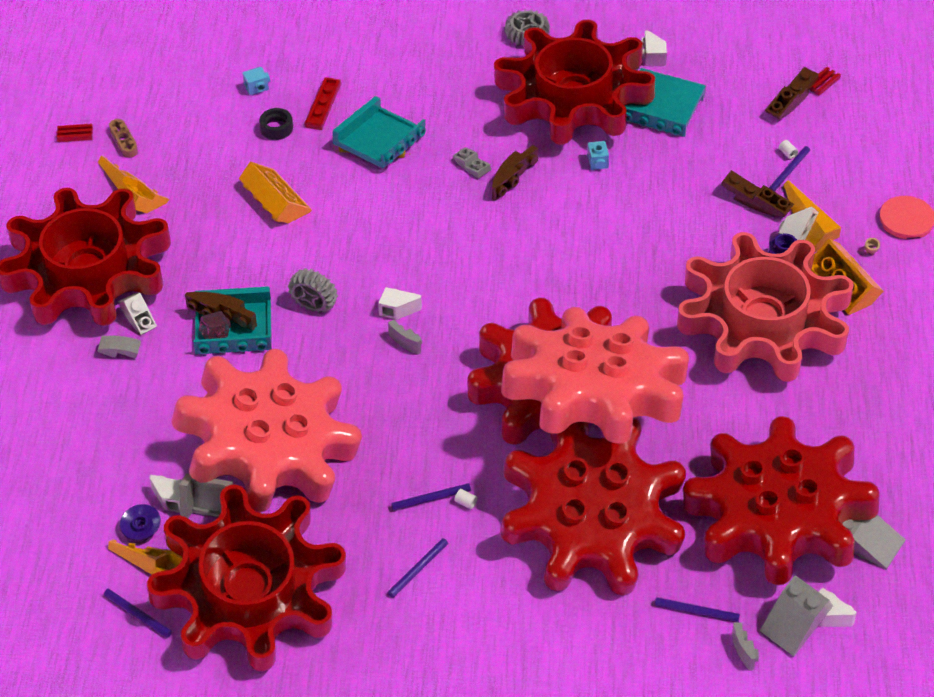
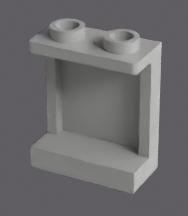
[179,473,233,519]

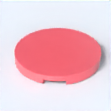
[879,196,934,239]

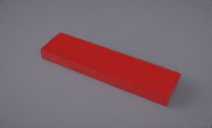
[305,77,341,130]

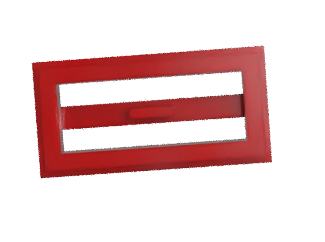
[809,67,841,96]
[57,124,93,142]

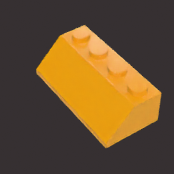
[239,161,312,223]
[811,239,884,315]

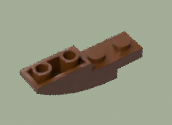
[765,67,819,119]
[492,145,538,201]
[721,170,794,217]
[185,292,257,331]

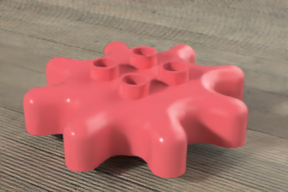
[677,232,854,382]
[501,307,689,443]
[171,349,362,512]

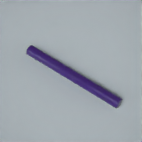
[769,146,810,192]
[391,483,471,511]
[388,538,448,598]
[104,588,172,638]
[655,597,740,622]

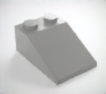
[842,515,906,570]
[760,575,833,657]

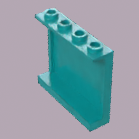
[624,68,706,137]
[333,96,426,168]
[193,286,272,354]

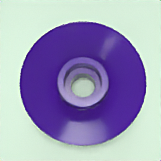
[120,504,161,541]

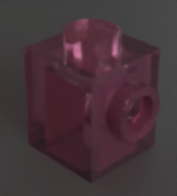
[199,311,231,339]

